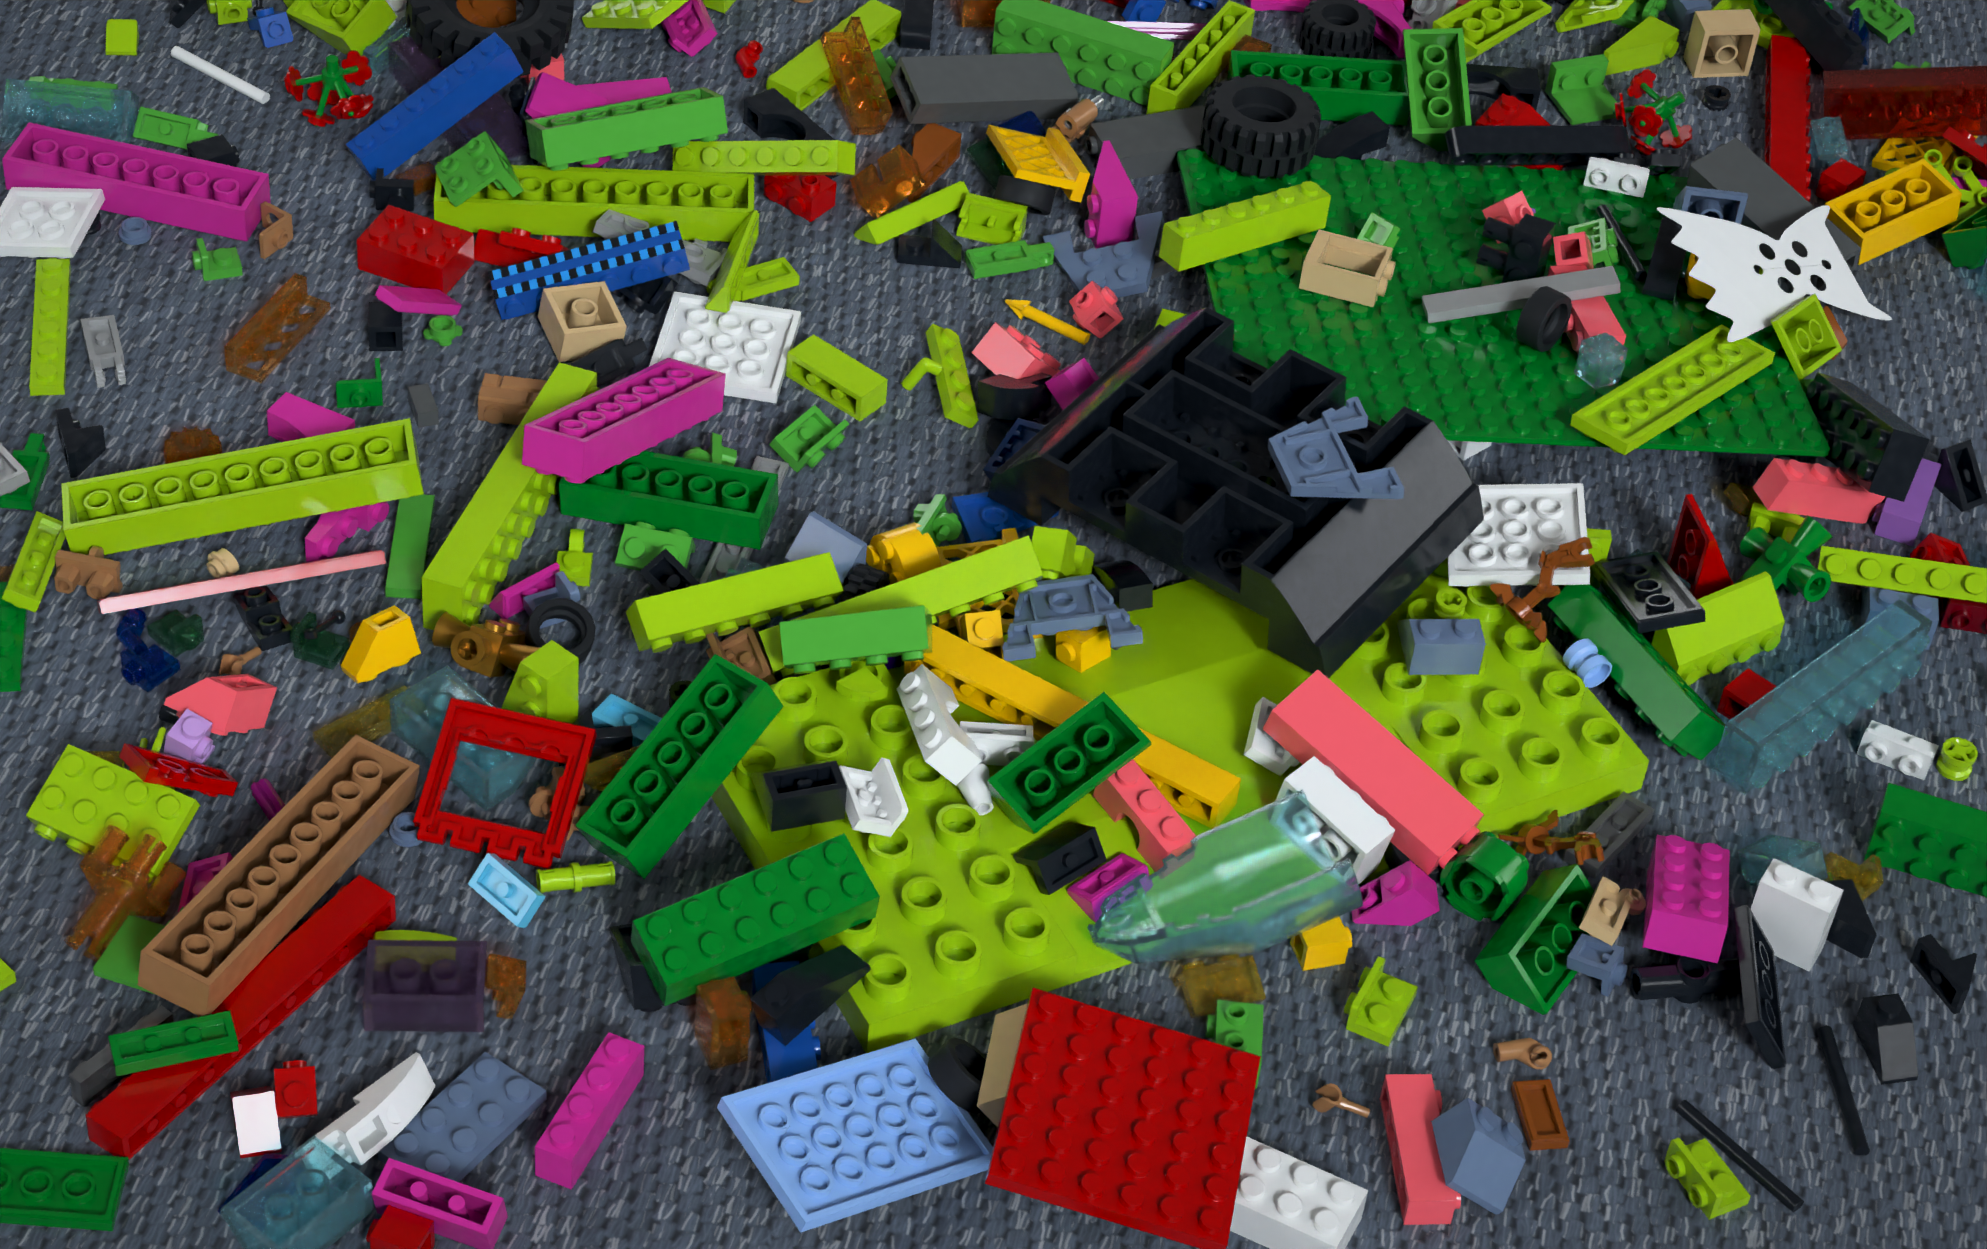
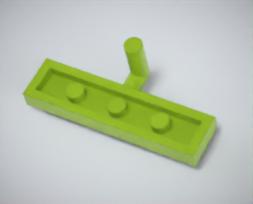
[901,324,979,428]

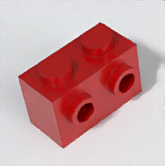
[764,175,837,222]

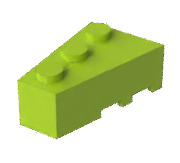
[501,640,579,724]

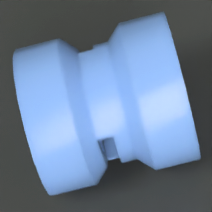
[1563,638,1612,688]

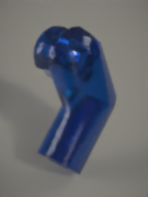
[116,608,148,658]

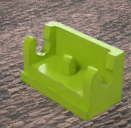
[956,193,1028,245]

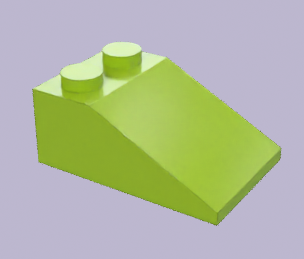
[286,0,398,56]
[1771,293,1842,380]

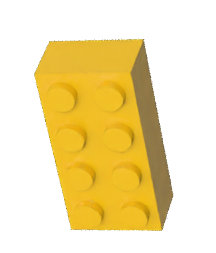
[1825,158,1962,265]

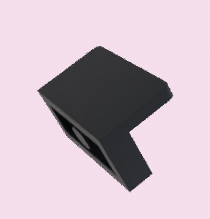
[1013,822,1106,895]

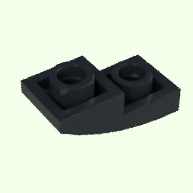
[233,585,296,651]

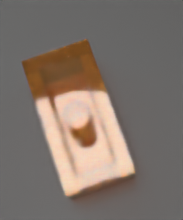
[396,161,436,196]

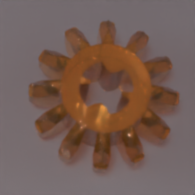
[163,425,222,464]

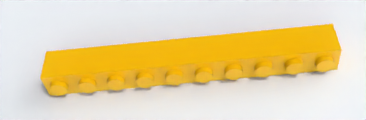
[904,624,1241,830]

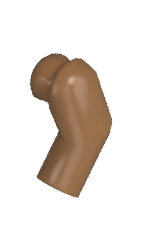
[1493,1038,1552,1070]

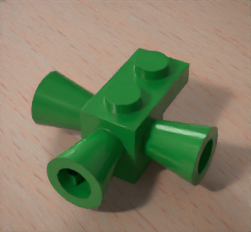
[1735,515,1833,602]

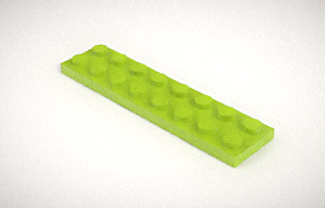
[1570,324,1775,455]

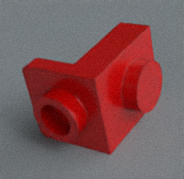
[274,1060,318,1119]

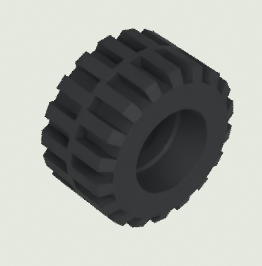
[1299,0,1376,59]

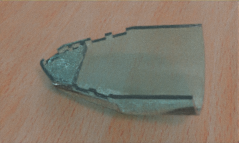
[1088,789,1363,964]

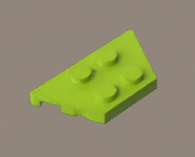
[1555,0,1635,33]

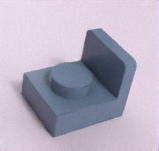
[1566,933,1627,997]

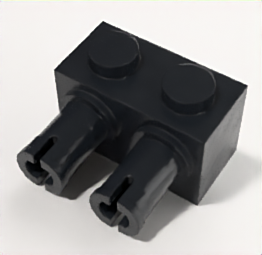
[1476,214,1556,283]

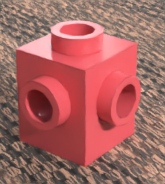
[1482,191,1534,244]
[1069,281,1124,338]

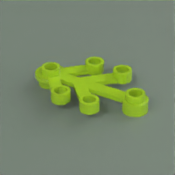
[1884,149,1987,229]

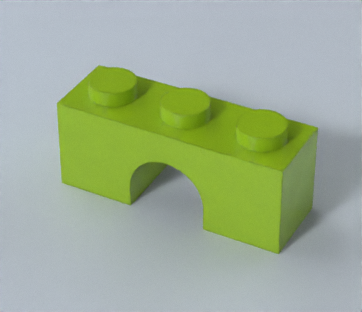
[1031,526,1095,581]

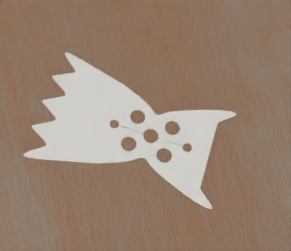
[1656,205,1892,342]

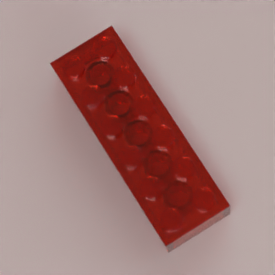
[1822,66,1987,140]

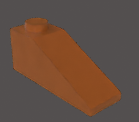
[908,123,962,203]

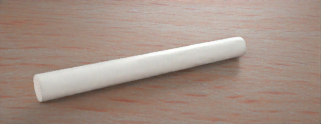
[171,46,270,104]

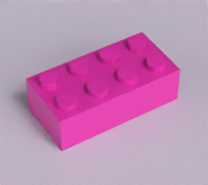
[1643,834,1730,963]

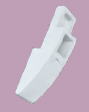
[296,1052,435,1186]

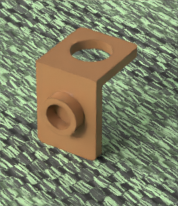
[259,201,293,259]

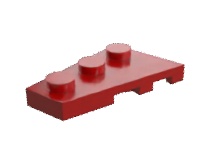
[119,743,238,797]

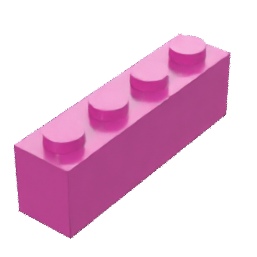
[535,1032,644,1190]

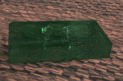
[967,137,1014,191]

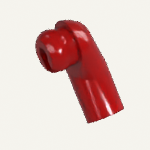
[735,40,763,78]

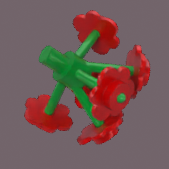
[284,50,374,127]
[1613,69,1692,155]

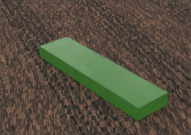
[385,494,435,599]

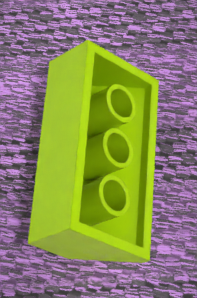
[1432,0,1552,58]
[1651,571,1785,685]

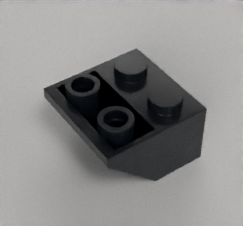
[751,760,847,832]

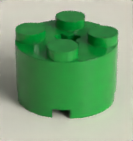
[1440,831,1529,921]

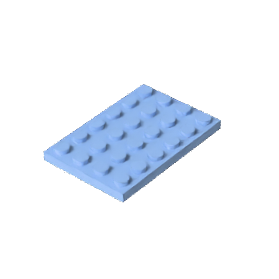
[717,1039,993,1233]

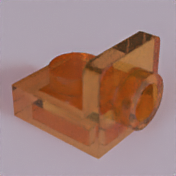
[485,954,526,1019]

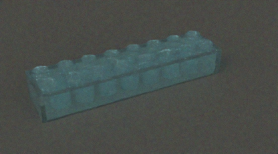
[1711,599,1933,796]

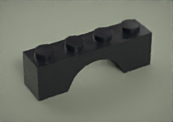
[1466,64,1541,110]
[743,88,840,179]

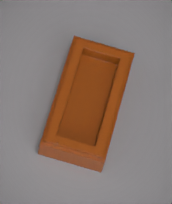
[1511,1079,1570,1151]

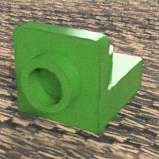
[191,238,243,281]

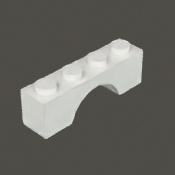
[896,664,982,786]

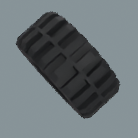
[1200,75,1321,179]

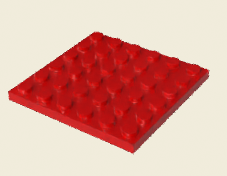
[985,988,1261,1249]

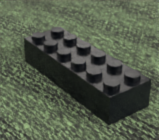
[1806,372,1930,502]

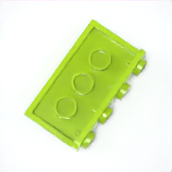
[26,744,200,884]

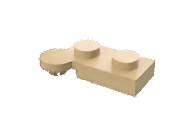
[1578,876,1646,946]

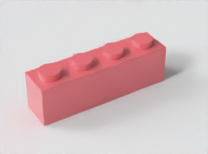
[1548,265,1626,364]
[1752,458,1885,524]
[1380,1074,1461,1225]

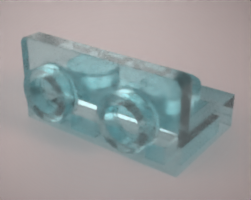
[1811,116,1849,167]

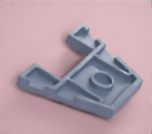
[1043,211,1164,298]
[1268,396,1404,499]
[1002,574,1143,661]

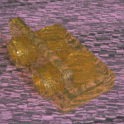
[1173,952,1266,1018]

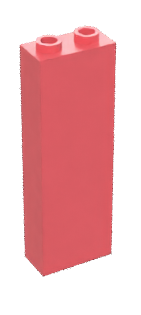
[1263,669,1484,875]

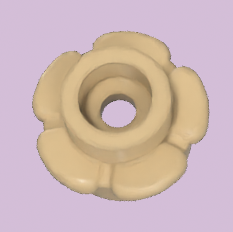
[206,548,239,578]

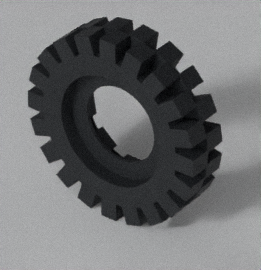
[405,0,574,77]

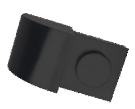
[978,373,1052,420]

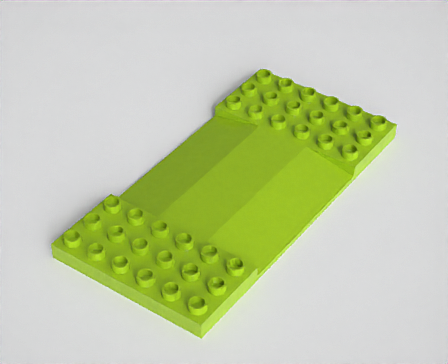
[711,558,1649,1053]

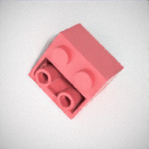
[971,322,1061,380]
[164,674,277,736]

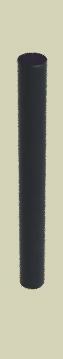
[1596,204,1647,281]
[1817,1025,1870,1155]
[1676,1100,1804,1213]

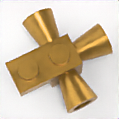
[432,612,541,678]

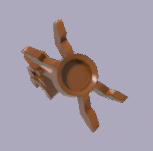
[1490,537,1595,643]
[1498,810,1604,865]

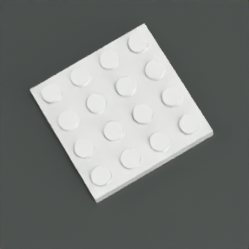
[649,292,801,403]
[1447,483,1590,587]

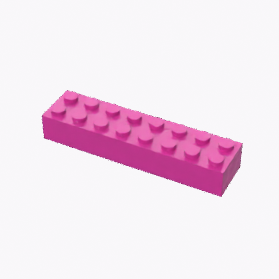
[2,122,271,242]
[522,358,726,483]

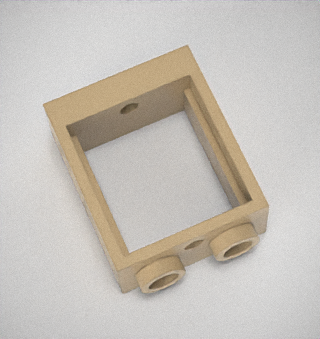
[1299,229,1396,308]

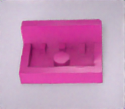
[661,0,718,57]

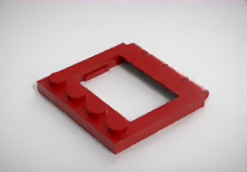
[413,698,597,869]

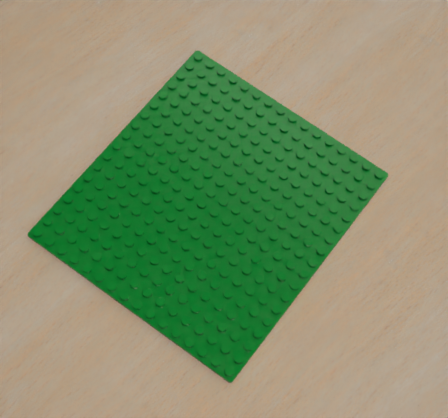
[1176,149,1830,457]

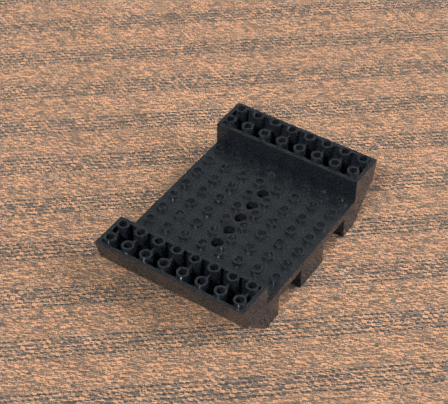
[987,307,1484,678]

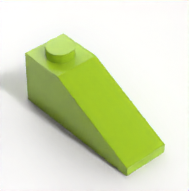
[1604,15,1680,76]

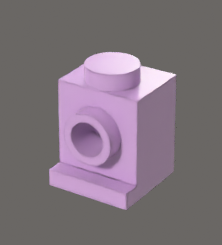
[163,709,215,764]

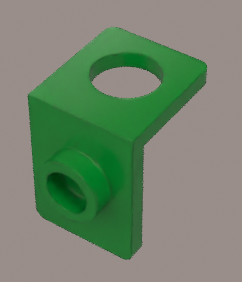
[336,358,383,408]

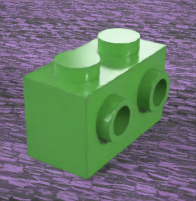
[1205,999,1264,1088]

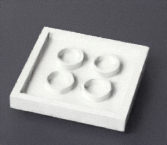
[0,187,105,259]

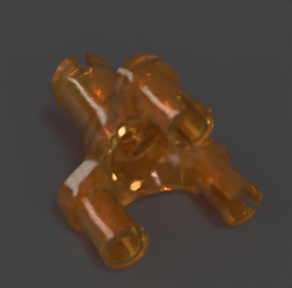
[65,825,187,962]

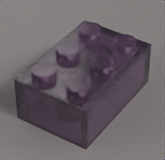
[363,940,488,1032]

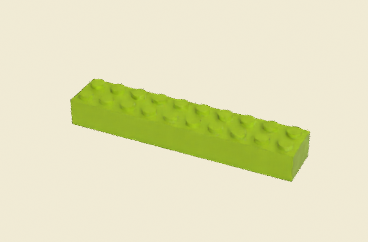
[434,162,754,242]
[421,362,600,630]
[61,418,424,555]

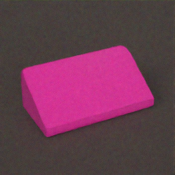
[489,562,560,619]
[1067,853,1151,923]

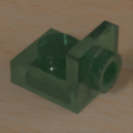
[147,609,204,657]
[290,612,350,670]

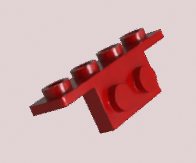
[474,228,570,267]

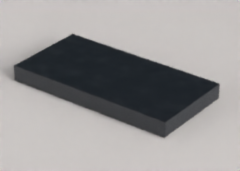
[1592,551,1705,634]
[1734,905,1786,1069]

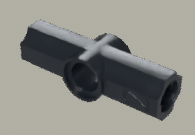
[1630,956,1742,1004]

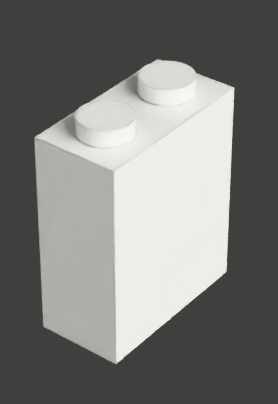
[1751,858,1844,972]

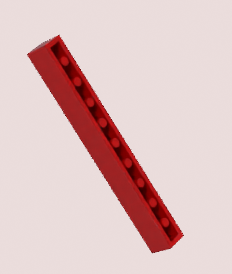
[1764,35,1811,202]
[86,874,396,1160]

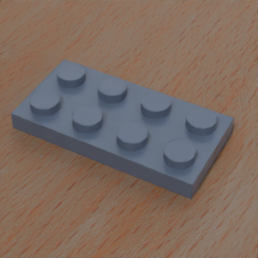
[378,1052,547,1182]

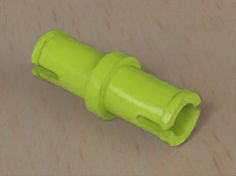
[536,861,615,893]

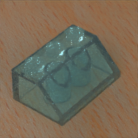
[220,1136,374,1249]

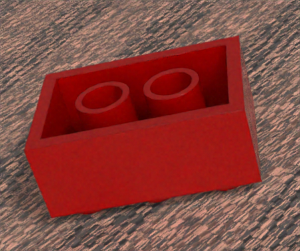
[356,205,475,294]

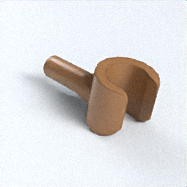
[219,647,262,675]
[1313,1083,1370,1118]

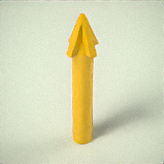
[1005,299,1090,345]

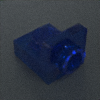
[120,644,181,692]

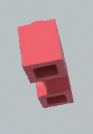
[1093,759,1198,877]

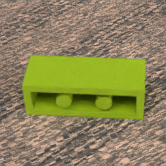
[786,334,888,421]

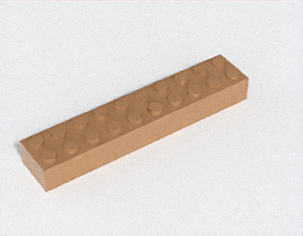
[137,735,420,1017]

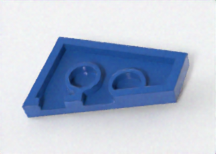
[952,492,1059,543]

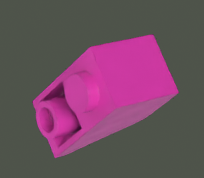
[1350,860,1440,926]

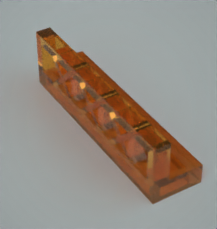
[820,16,893,135]
[224,273,331,383]

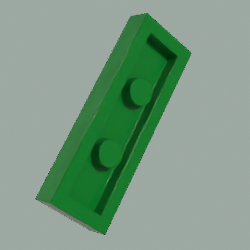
[108,1011,239,1077]

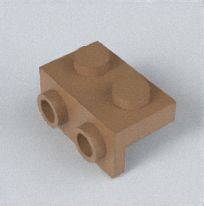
[706,626,777,685]

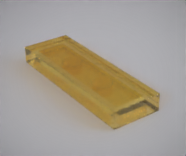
[313,685,426,758]

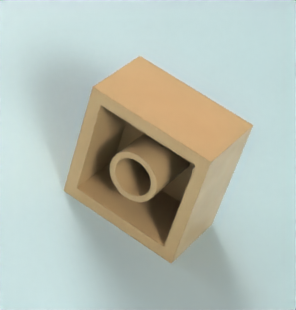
[1683,9,1761,78]
[538,281,627,362]

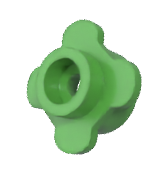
[423,315,463,346]

